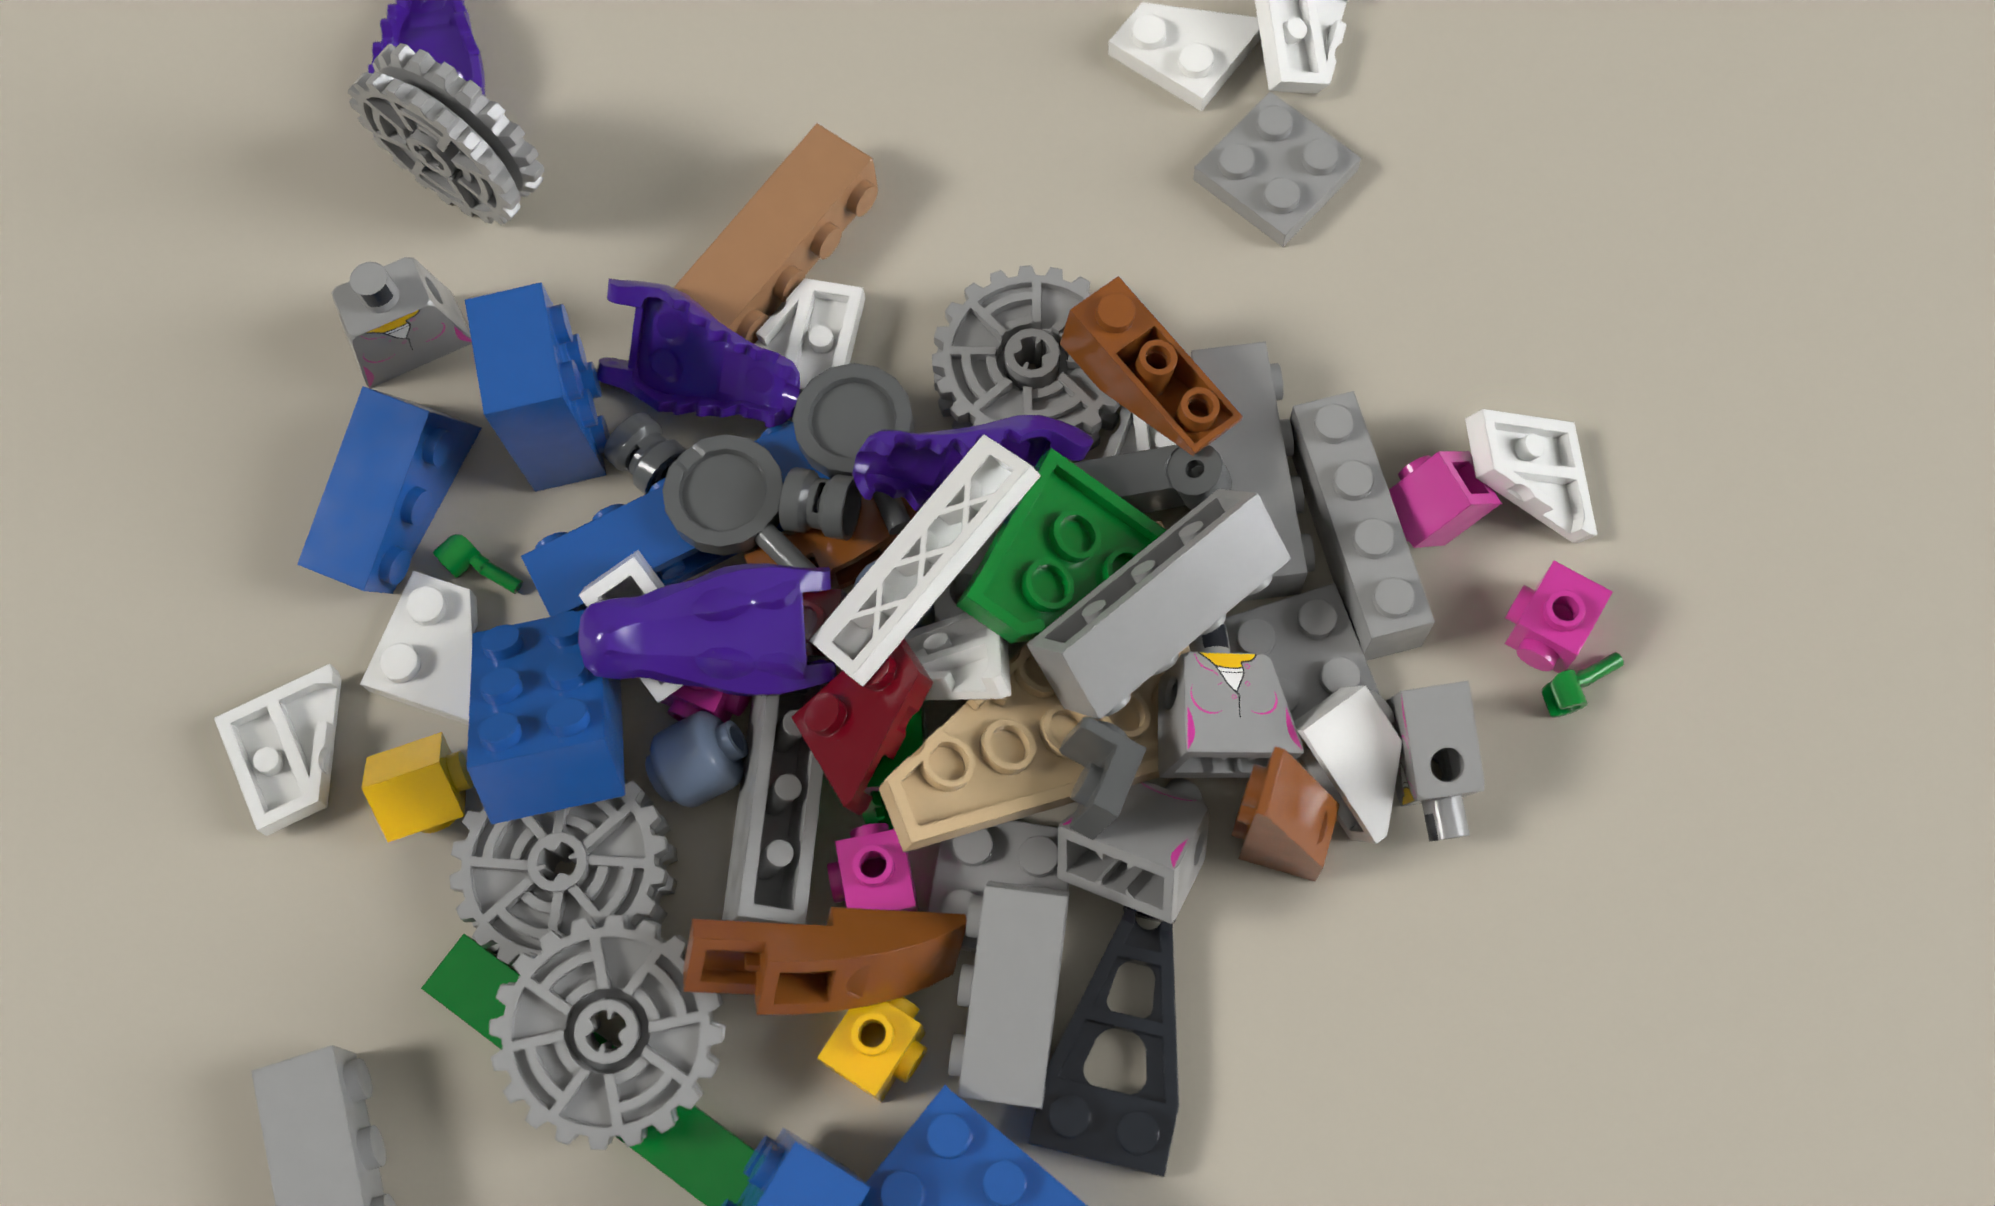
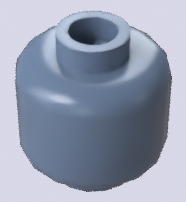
[645,710,748,808]

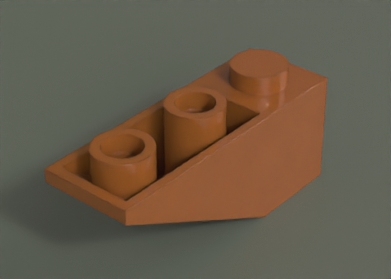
[1060,276,1243,456]
[1231,746,1340,882]

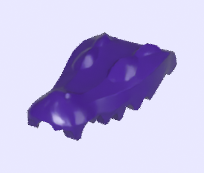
[368,0,486,97]
[597,278,800,428]
[852,415,1094,521]
[578,563,837,696]

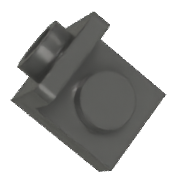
[1059,717,1147,840]

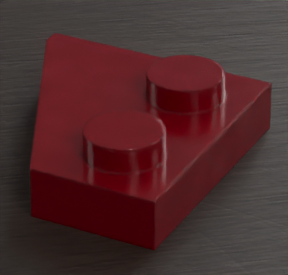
[791,639,934,816]

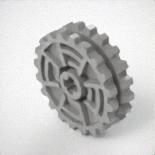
[348,43,544,225]
[932,265,1122,461]
[449,779,678,967]
[489,915,726,1150]

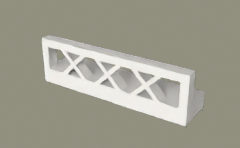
[809,434,1041,687]

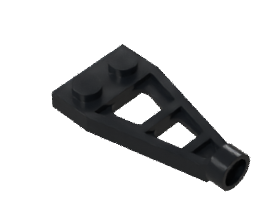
[1028,905,1179,1178]

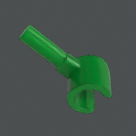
[433,534,523,594]
[1541,652,1624,718]

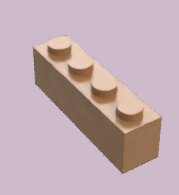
[673,123,878,344]

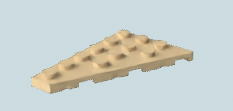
[879,521,1190,852]

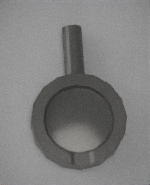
[792,363,914,535]
[662,434,817,568]

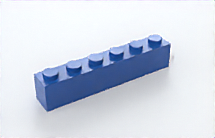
[521,421,830,617]

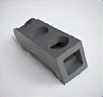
[1073,445,1232,513]

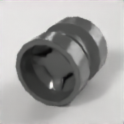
[603,412,686,495]
[779,467,862,541]

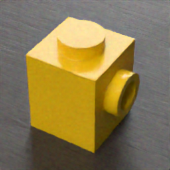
[361,732,473,842]
[817,997,928,1103]

